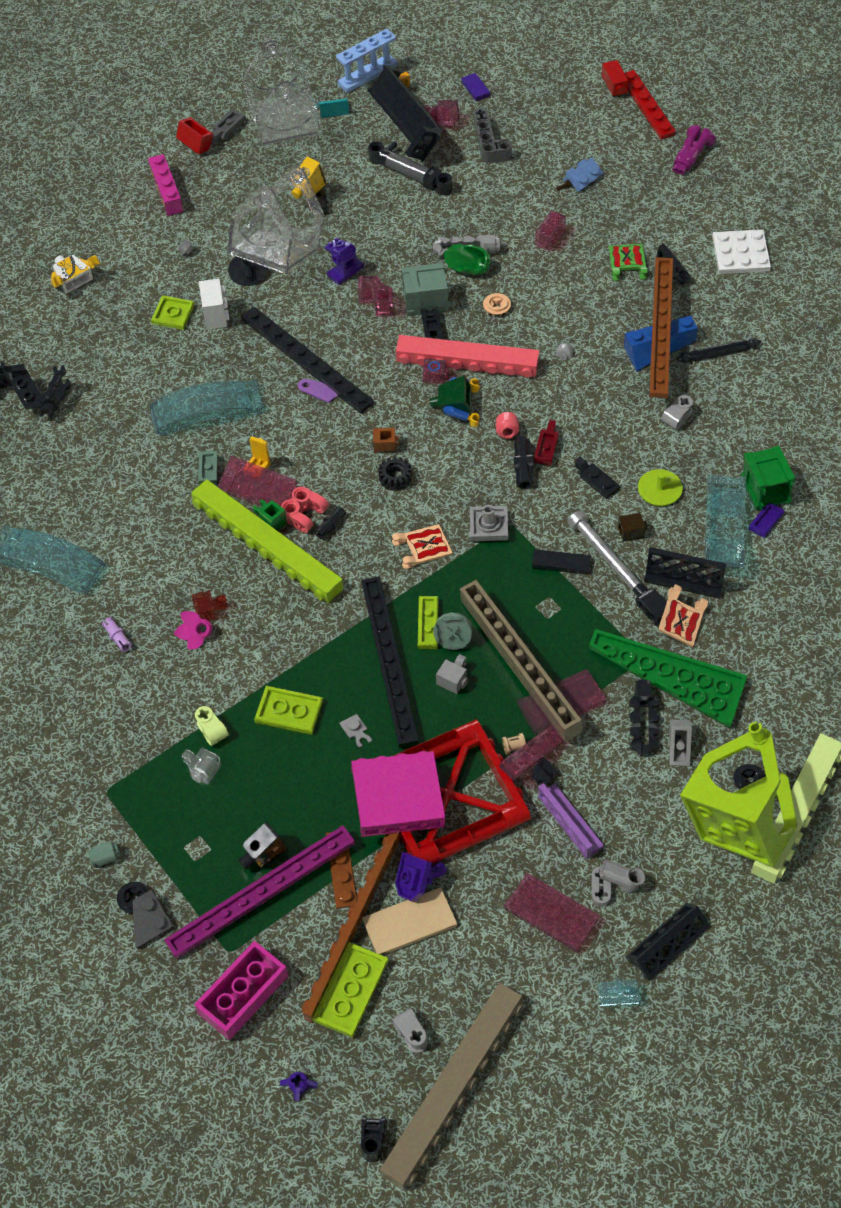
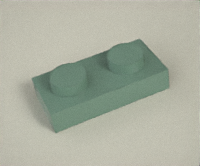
[198,451,218,485]

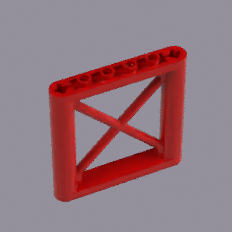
[394,720,531,865]

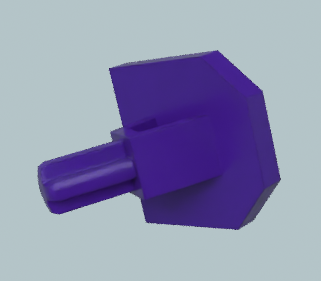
[395,852,447,902]

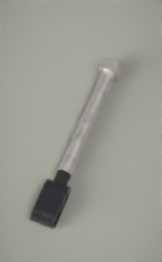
[568,511,667,626]

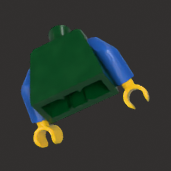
[430,375,480,427]

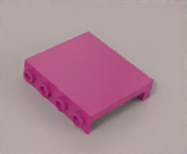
[351,751,445,837]

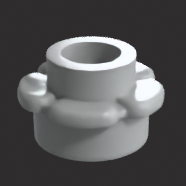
[178,239,193,255]

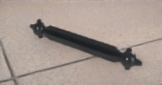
[676,338,761,363]

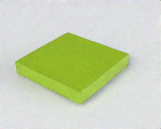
[151,295,195,330]

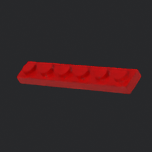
[625,70,676,140]

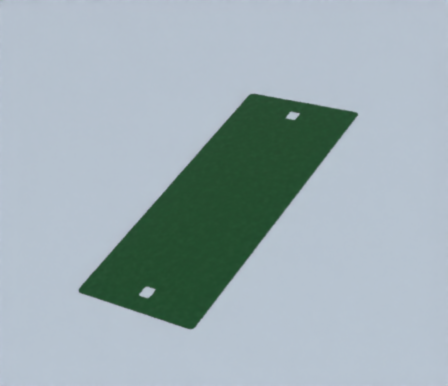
[107,525,628,952]

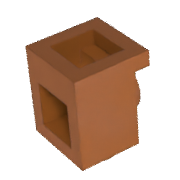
[373,428,399,453]

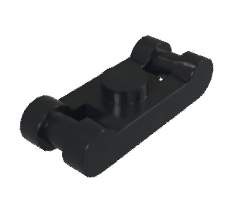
[421,308,443,339]

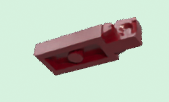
[533,420,559,466]

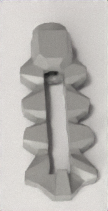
[433,235,500,259]

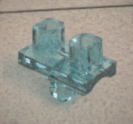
[598,979,640,1006]

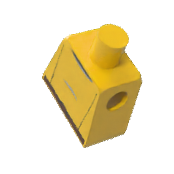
[291,156,327,199]

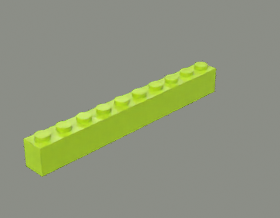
[191,479,344,603]

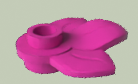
[174,611,213,650]

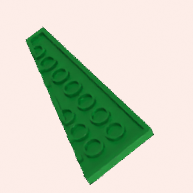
[589,629,747,728]

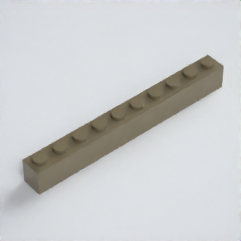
[460,580,582,742]
[380,982,523,1191]

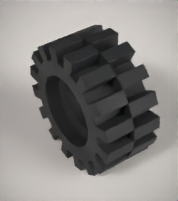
[378,456,412,491]

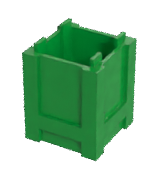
[741,446,796,511]

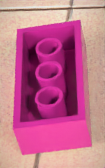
[194,941,289,1040]

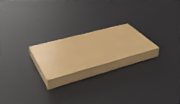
[362,887,457,956]

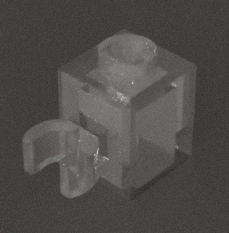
[181,748,221,784]

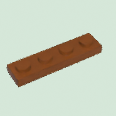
[326,832,357,909]

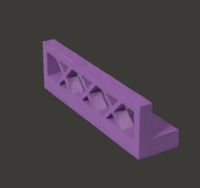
[538,783,604,859]

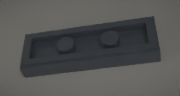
[532,549,591,575]

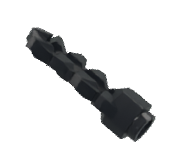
[629,679,659,757]

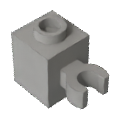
[436,654,468,694]

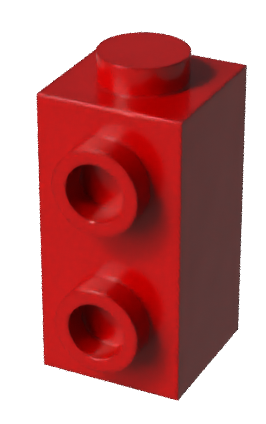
[601,60,628,96]

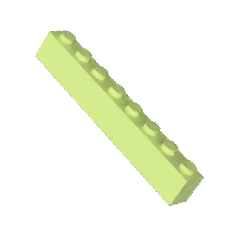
[751,733,841,884]

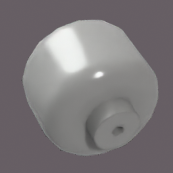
[556,343,574,360]

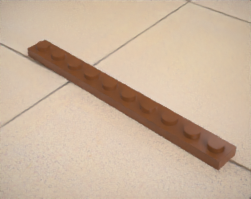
[649,257,673,398]
[302,832,401,1023]

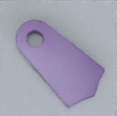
[298,379,338,403]

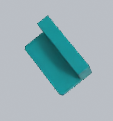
[315,98,349,119]

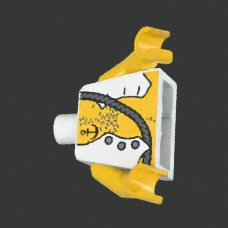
[51,255,100,294]

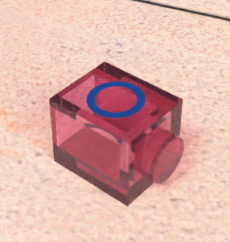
[423,359,449,384]

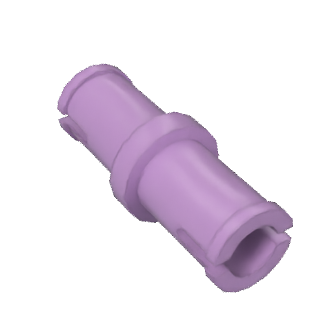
[102,617,132,652]

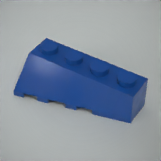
[624,315,698,372]

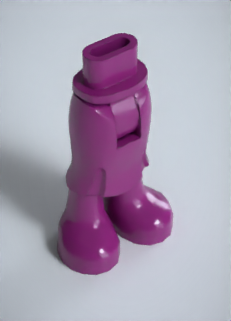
[672,125,716,175]

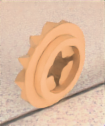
[483,293,511,316]

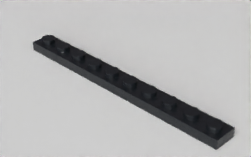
[241,307,374,414]
[361,576,419,748]

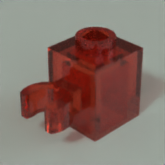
[191,590,228,621]

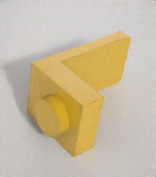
[244,436,271,480]

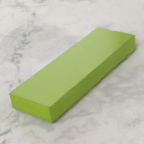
[418,596,438,649]

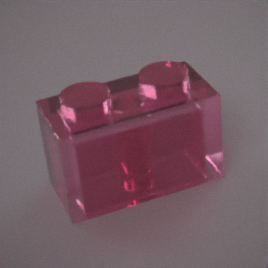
[535,211,566,251]

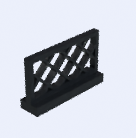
[644,547,726,599]

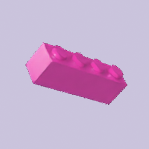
[148,154,183,216]

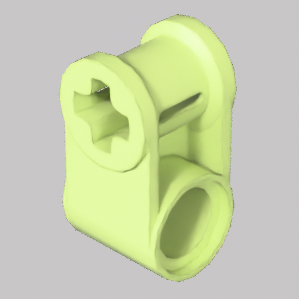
[195,706,229,746]

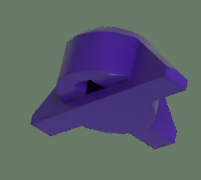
[280,1072,318,1101]

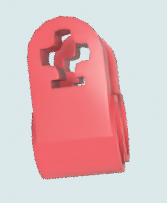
[281,487,329,533]

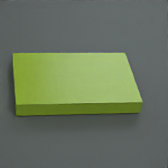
[254,686,323,735]

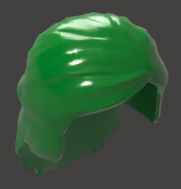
[443,244,491,276]

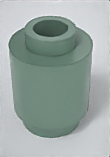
[88,840,120,866]

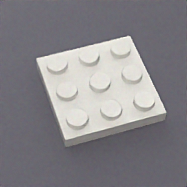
[712,230,771,274]

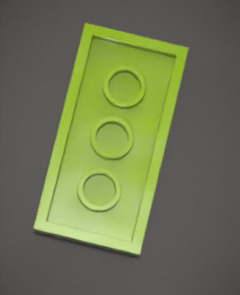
[312,942,389,1038]

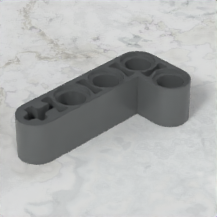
[474,108,512,163]

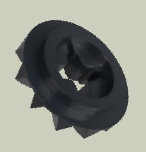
[733,764,766,789]
[117,882,149,914]

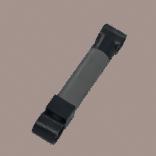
[368,141,452,196]

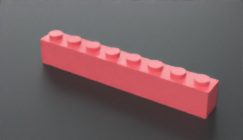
[396,335,539,377]

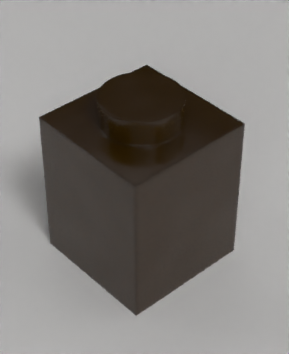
[617,512,648,542]

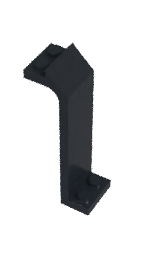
[367,65,442,163]

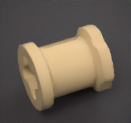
[502,733,526,755]

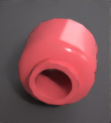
[495,412,519,439]

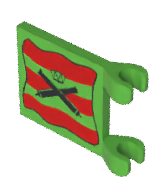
[609,244,647,281]

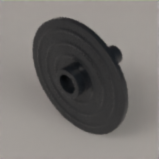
[228,251,268,286]

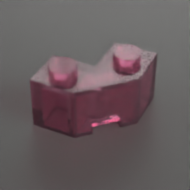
[423,100,460,127]
[358,276,394,316]

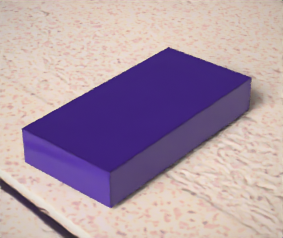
[461,73,490,101]
[748,502,785,538]

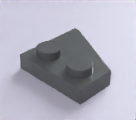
[133,890,173,948]

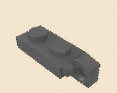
[211,109,246,145]

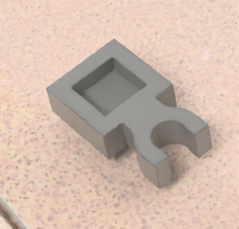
[340,714,372,748]

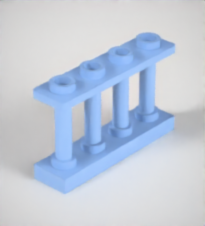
[336,29,398,93]

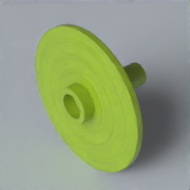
[638,469,683,506]

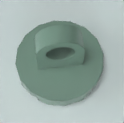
[433,613,473,650]

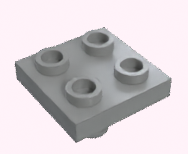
[470,505,508,541]

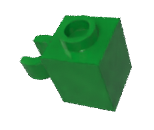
[252,499,287,531]

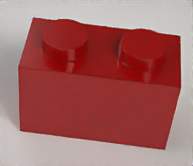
[176,117,213,154]

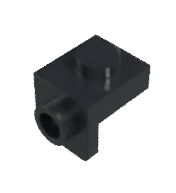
[530,758,557,785]

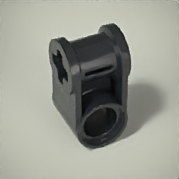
[361,1115,386,1163]

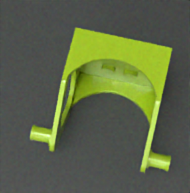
[680,722,797,868]

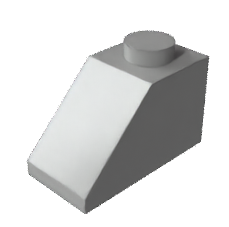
[669,719,692,766]

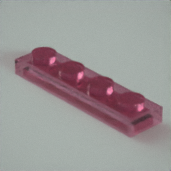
[499,725,565,781]

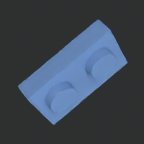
[563,157,603,192]

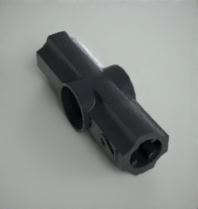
[514,436,533,490]

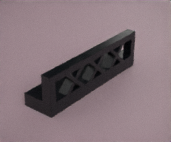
[625,903,710,981]

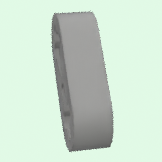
[591,866,611,907]

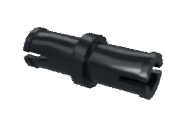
[314,506,346,539]

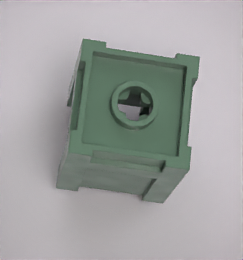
[402,263,451,316]

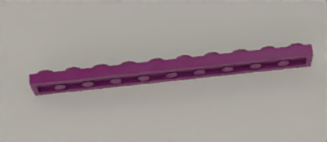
[164,826,355,959]

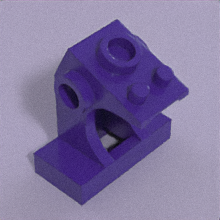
[324,238,364,285]

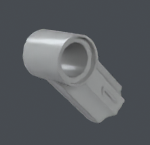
[599,859,645,893]

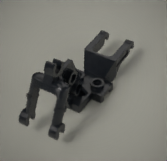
[0,361,71,419]

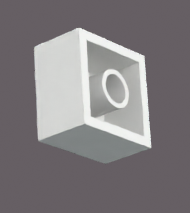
[199,279,230,330]

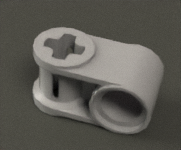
[661,395,693,430]
[391,1008,428,1053]

